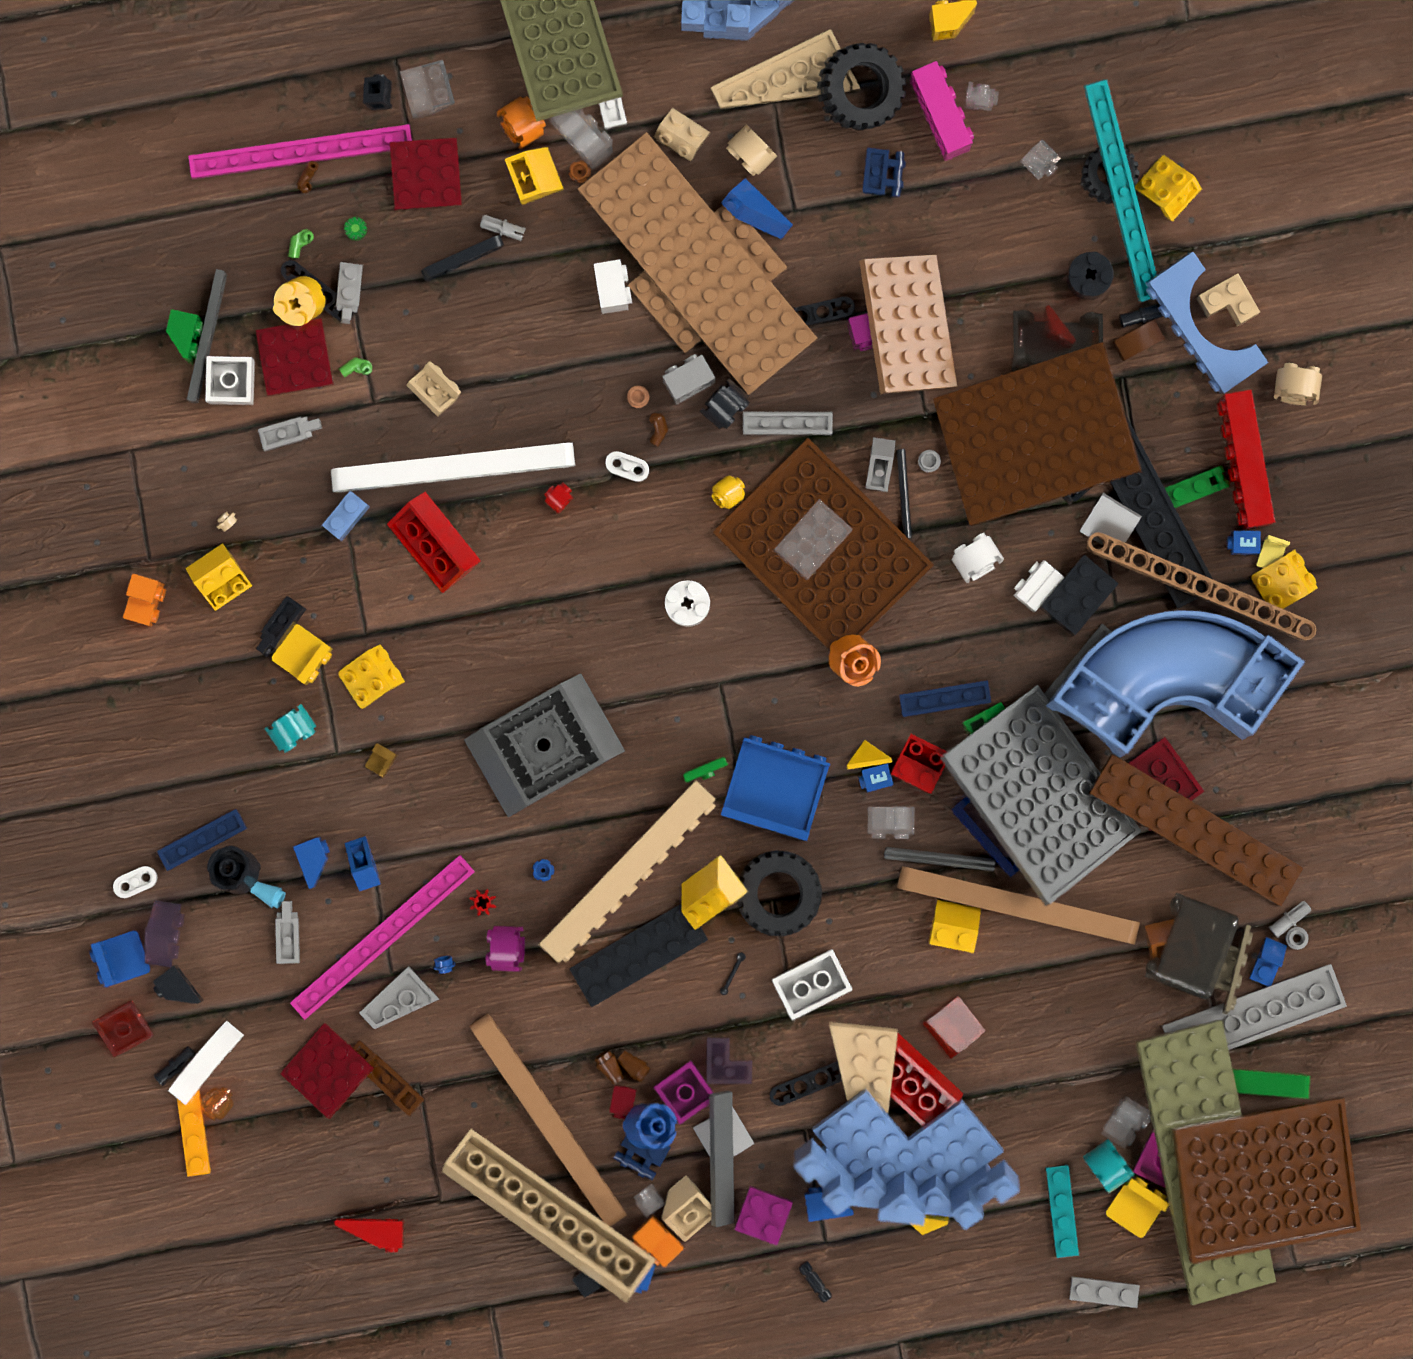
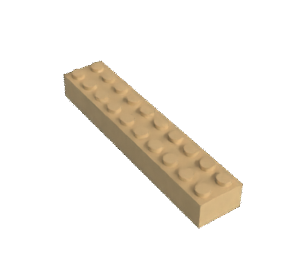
[539,781,716,963]
[442,1129,656,1303]

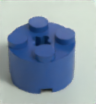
[622,1103,677,1149]

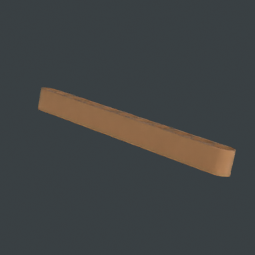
[1086,532,1316,641]
[897,866,1140,944]
[469,1013,627,1227]

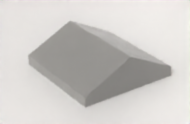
[693,1106,754,1157]

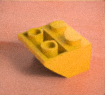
[929,0,977,41]
[505,147,563,205]
[186,543,252,611]

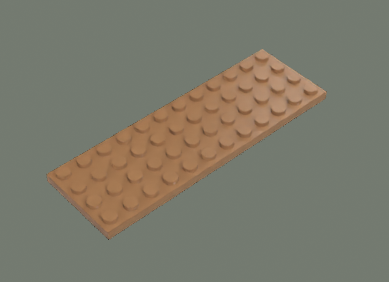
[578,132,818,395]

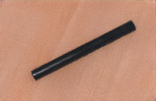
[896,449,912,539]

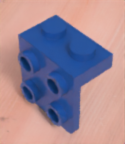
[89,931,151,987]

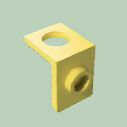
[1256,535,1290,568]

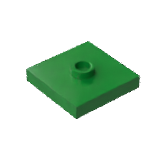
[683,757,728,783]

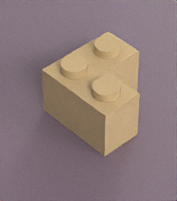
[1196,274,1260,326]

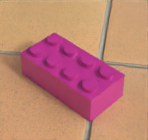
[910,61,974,161]

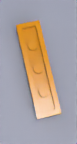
[177,1089,211,1177]

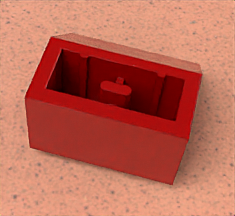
[890,734,947,794]

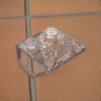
[400,60,455,119]

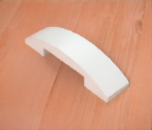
[168,1021,244,1105]

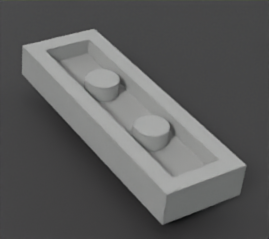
[1069,1276,1140,1308]

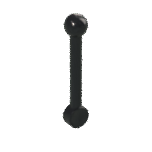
[720,952,746,996]

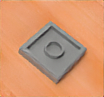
[1080,493,1142,554]

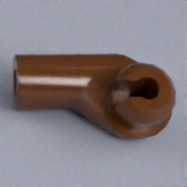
[297,161,319,194]
[649,412,668,447]

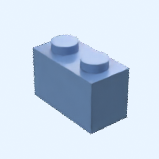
[322,491,369,541]

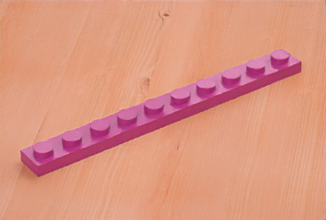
[188,125,412,179]
[290,855,475,1020]

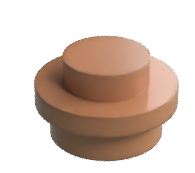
[627,386,649,408]

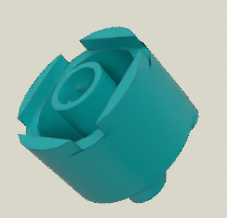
[264,704,316,753]
[1083,1139,1134,1193]

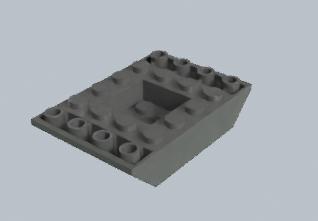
[464,673,625,818]

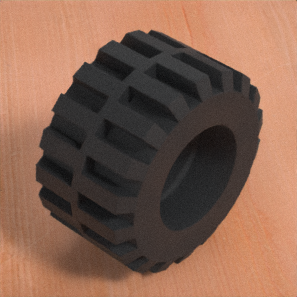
[1081,147,1139,204]

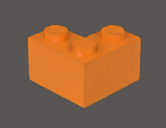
[123,573,166,627]
[633,1214,684,1268]

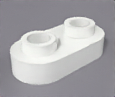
[606,451,649,482]
[113,866,158,898]

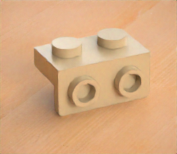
[654,108,710,161]
[407,361,461,416]

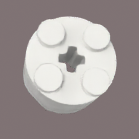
[952,533,1004,583]
[665,580,710,627]

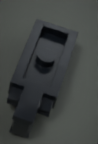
[256,596,306,657]

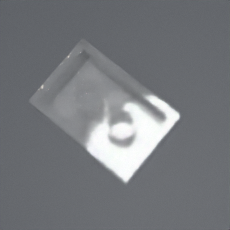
[548,109,613,170]
[774,499,853,581]

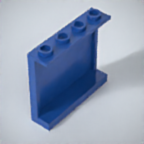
[721,735,830,841]

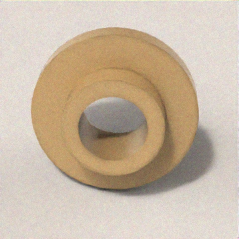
[216,511,237,532]

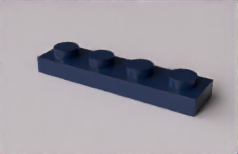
[899,680,992,717]
[157,809,248,871]

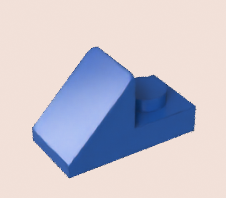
[1249,937,1287,987]

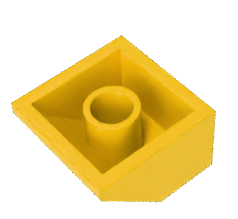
[928,900,981,953]

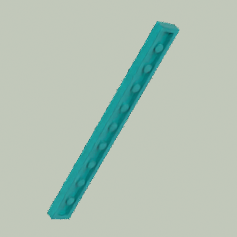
[1083,79,1157,302]

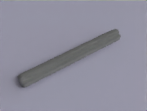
[884,847,995,871]

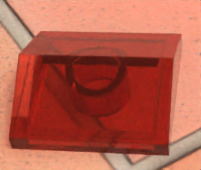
[1043,305,1076,349]
[923,996,986,1059]
[92,1000,154,1058]

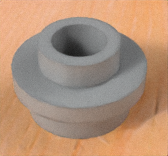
[1286,927,1309,949]

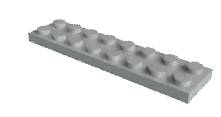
[1162,964,1347,1050]

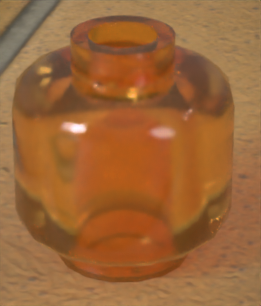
[200,1086,234,1121]

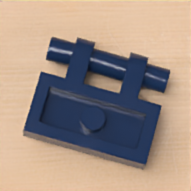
[862,148,906,197]
[613,1136,671,1180]

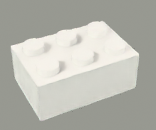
[772,949,852,1020]

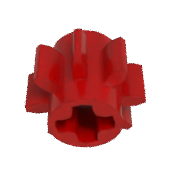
[469,889,497,916]

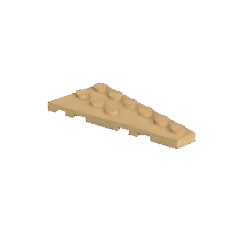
[711,29,860,109]
[830,1022,897,1114]

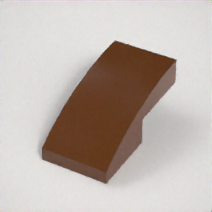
[1112,320,1165,361]

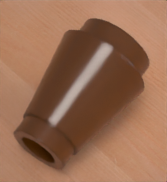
[594,1050,624,1085]
[617,1051,651,1082]

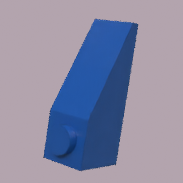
[721,178,793,239]

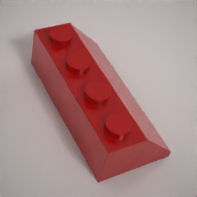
[387,492,481,594]
[890,1032,964,1126]

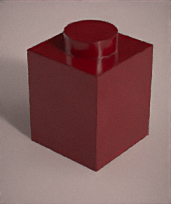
[609,1084,637,1120]

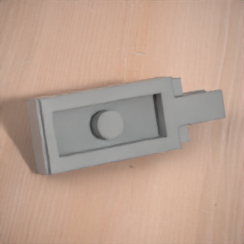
[336,262,363,324]
[258,417,322,451]
[275,901,300,964]

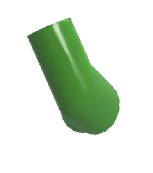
[288,230,314,259]
[338,357,372,377]

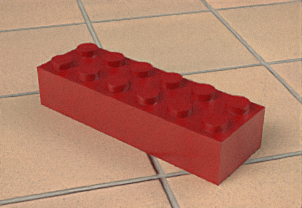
[1217,390,1275,531]

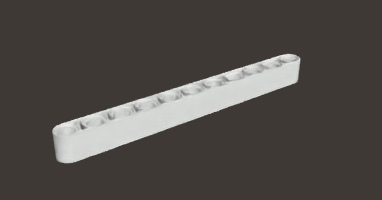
[331,443,575,492]

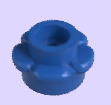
[532,859,554,881]
[433,956,455,974]

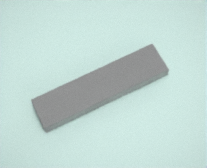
[743,412,832,435]

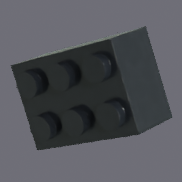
[1039,555,1119,636]

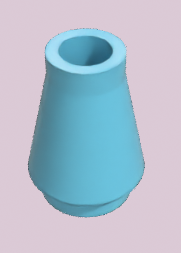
[250,881,286,908]

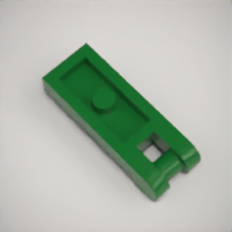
[1165,465,1231,508]

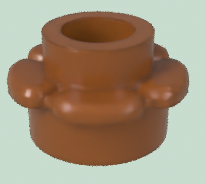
[569,161,591,183]

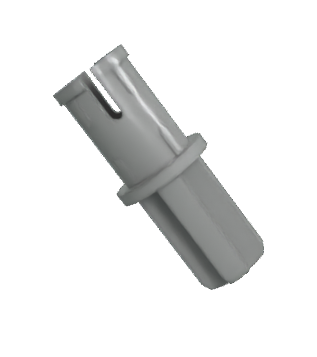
[480,215,525,241]
[1269,901,1311,938]

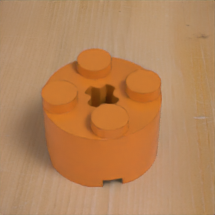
[497,96,546,149]
[829,635,881,686]

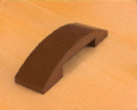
[353,1040,425,1117]

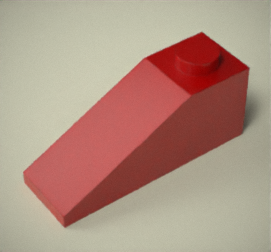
[334,1218,404,1252]

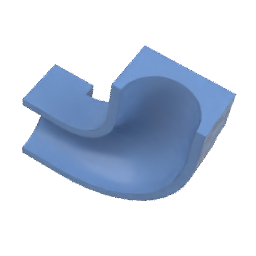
[1046,610,1304,758]

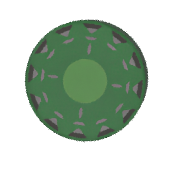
[344,217,367,240]

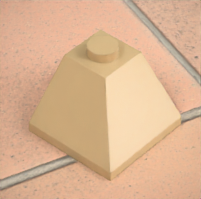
[662,1176,711,1242]

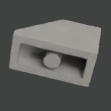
[865,437,895,492]

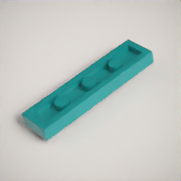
[1045,1165,1079,1258]

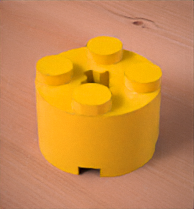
[273,276,326,326]

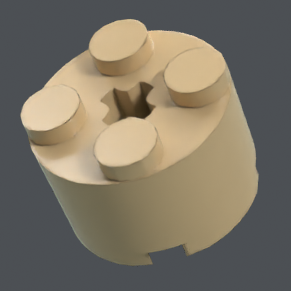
[726,124,777,176]
[1274,363,1322,405]

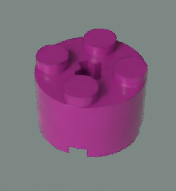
[486,926,525,972]

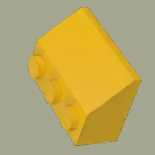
[681,855,748,930]

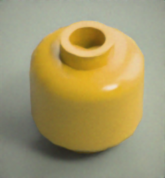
[711,476,745,509]

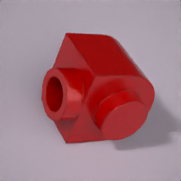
[544,482,574,514]

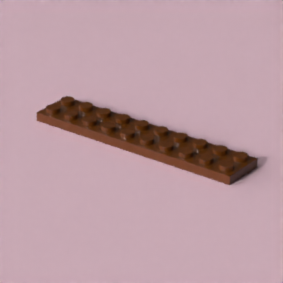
[1089,754,1303,906]

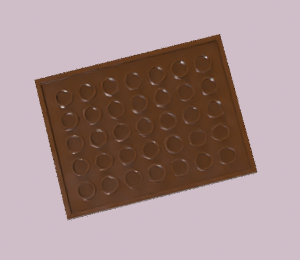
[933,342,1142,527]
[713,438,934,651]
[1172,1097,1361,1264]

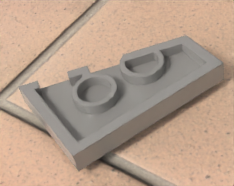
[360,967,439,1029]

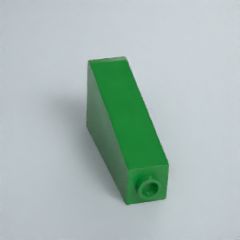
[1232,1068,1310,1099]

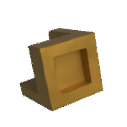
[365,743,397,778]

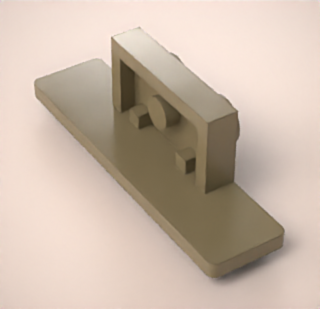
[1205,925,1253,1014]

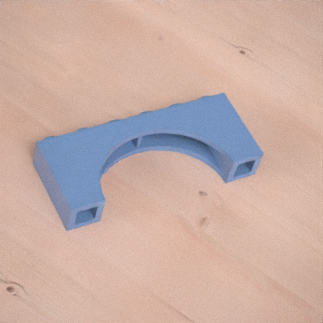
[1145,252,1268,394]

